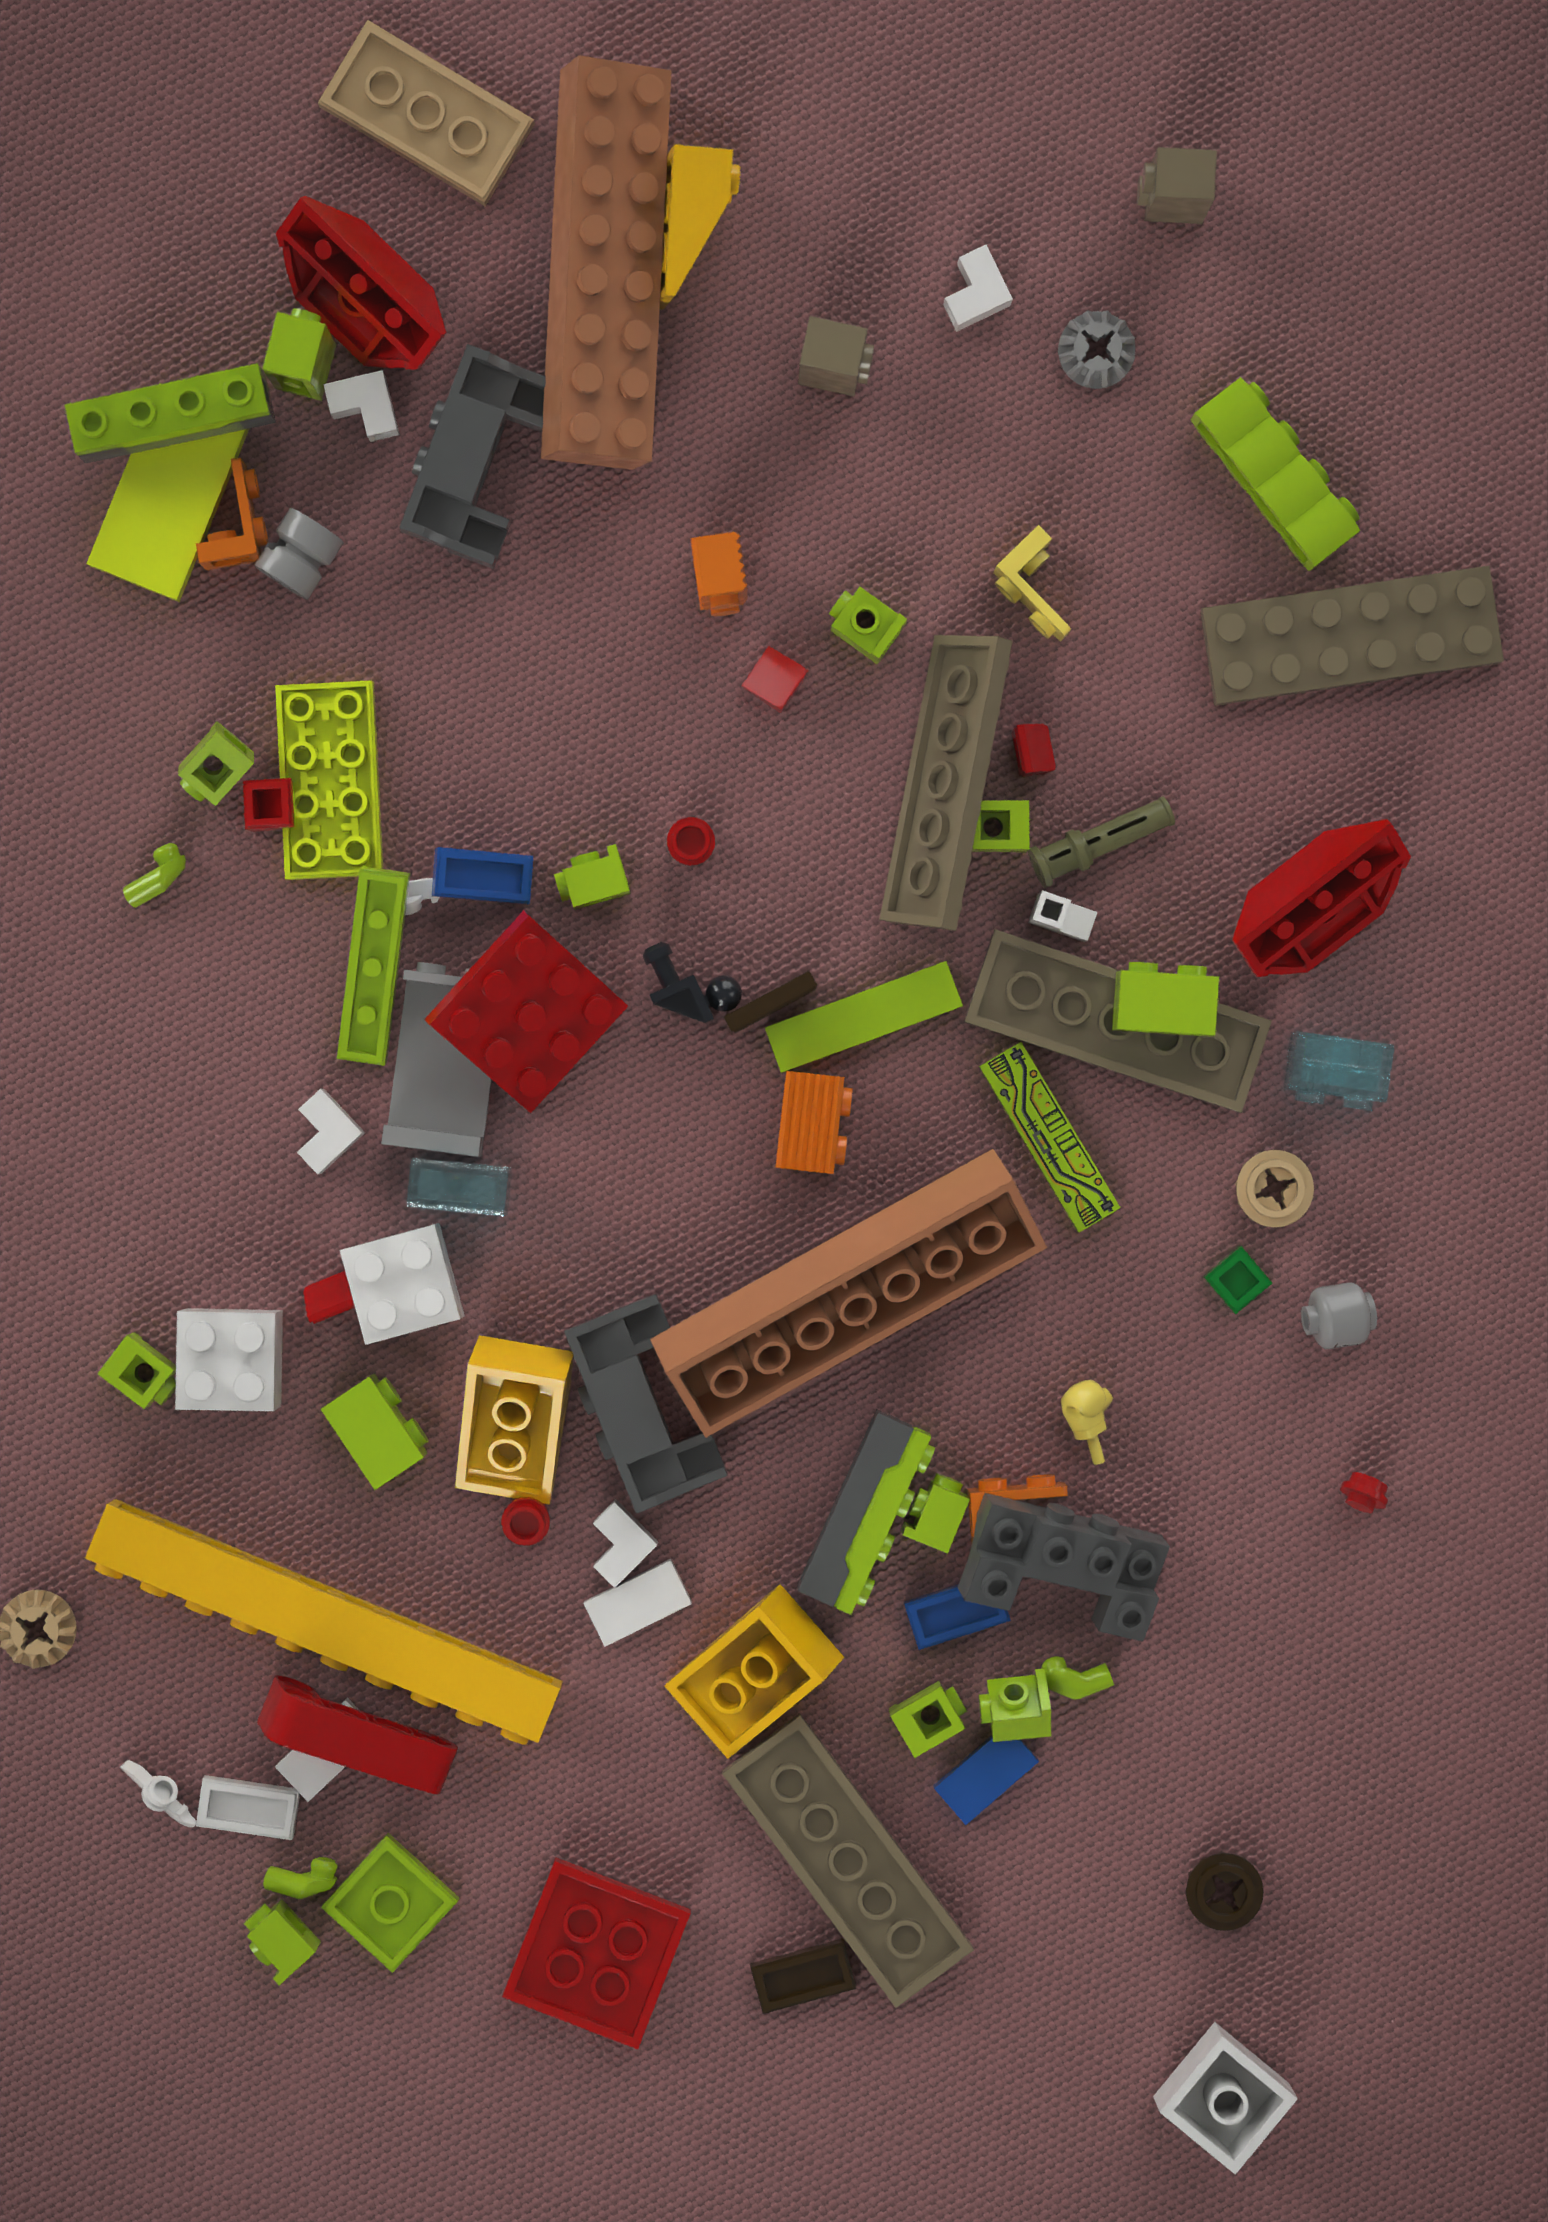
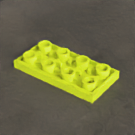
[86,383,249,602]
[275,680,383,880]

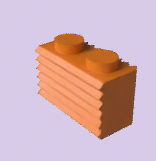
[691,532,748,616]
[775,1071,853,1174]

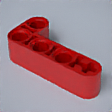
[257,1675,458,1794]

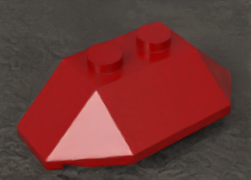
[275,196,446,370]
[1232,819,1411,977]

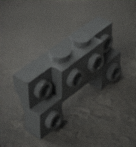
[399,344,546,569]
[564,1293,728,1514]
[958,1493,1170,1642]

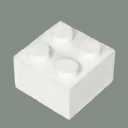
[340,1223,465,1345]
[175,1308,283,1411]
[1153,2022,1298,2175]

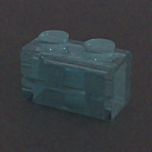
[1284,1031,1394,1111]
[406,1158,512,1216]

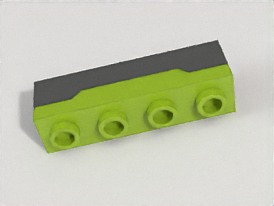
[64,363,276,463]
[797,1409,935,1615]

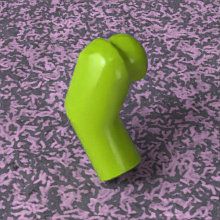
[123,843,186,908]
[1041,1656,1114,1700]
[263,1857,338,1899]

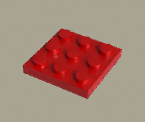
[424,910,628,1113]
[502,1857,691,2050]

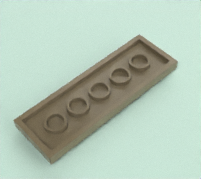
[1200,565,1504,706]
[879,635,1013,931]
[964,929,1272,1113]
[722,1713,974,2008]

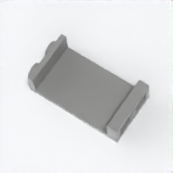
[381,962,492,1157]

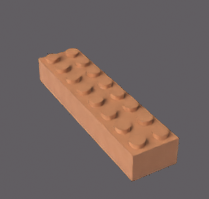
[541,55,672,470]
[650,1149,1047,1438]

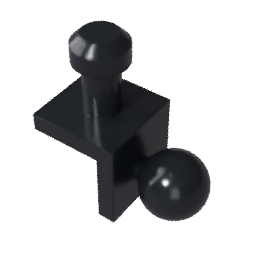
[642,942,742,1024]

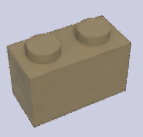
[1137,147,1217,224]
[798,316,875,397]

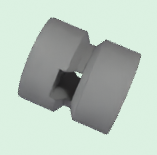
[254,508,344,600]

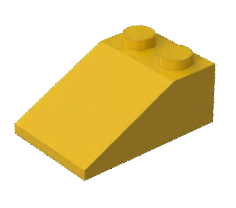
[660,144,740,310]
[455,1335,574,1505]
[664,1584,844,1759]

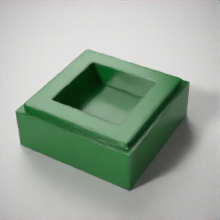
[1203,1246,1272,1314]

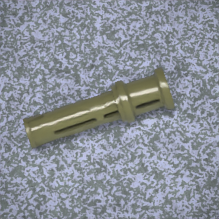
[1028,796,1175,888]

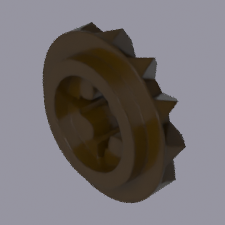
[1185,1851,1264,1931]

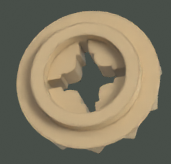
[1235,1150,1314,1227]
[0,1590,76,1669]

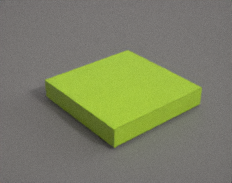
[321,1833,459,1973]

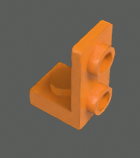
[196,457,269,570]
[967,1474,1068,1546]

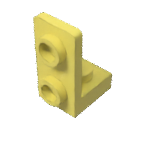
[993,525,1071,641]

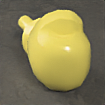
[1061,1380,1113,1465]

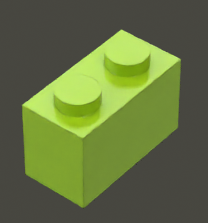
[262,309,336,401]
[1112,962,1219,1037]
[321,1373,429,1490]

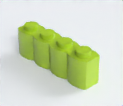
[1190,377,1361,572]

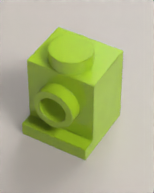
[829,586,907,665]
[178,721,254,806]
[972,800,1030,853]
[554,844,631,910]
[97,1332,176,1409]
[901,1473,970,1554]
[978,1668,1051,1742]
[888,1681,968,1758]
[243,1899,321,1986]

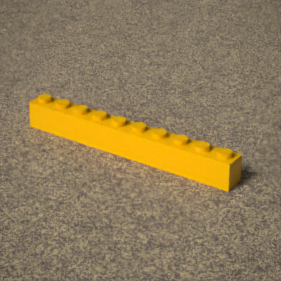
[85,1499,563,1745]

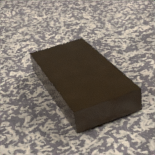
[724,970,817,1034]
[750,1938,857,2014]

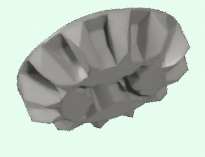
[1058,310,1135,389]

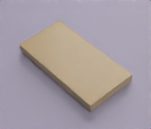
[318,20,535,207]

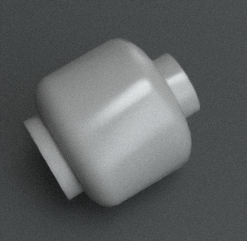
[1301,1282,1377,1349]

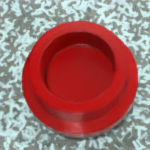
[667,817,715,866]
[1340,1472,1388,1513]
[501,1497,550,1546]

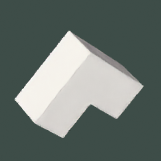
[943,245,1013,332]
[323,370,400,442]
[1028,890,1097,942]
[297,1088,365,1174]
[593,1499,658,1588]

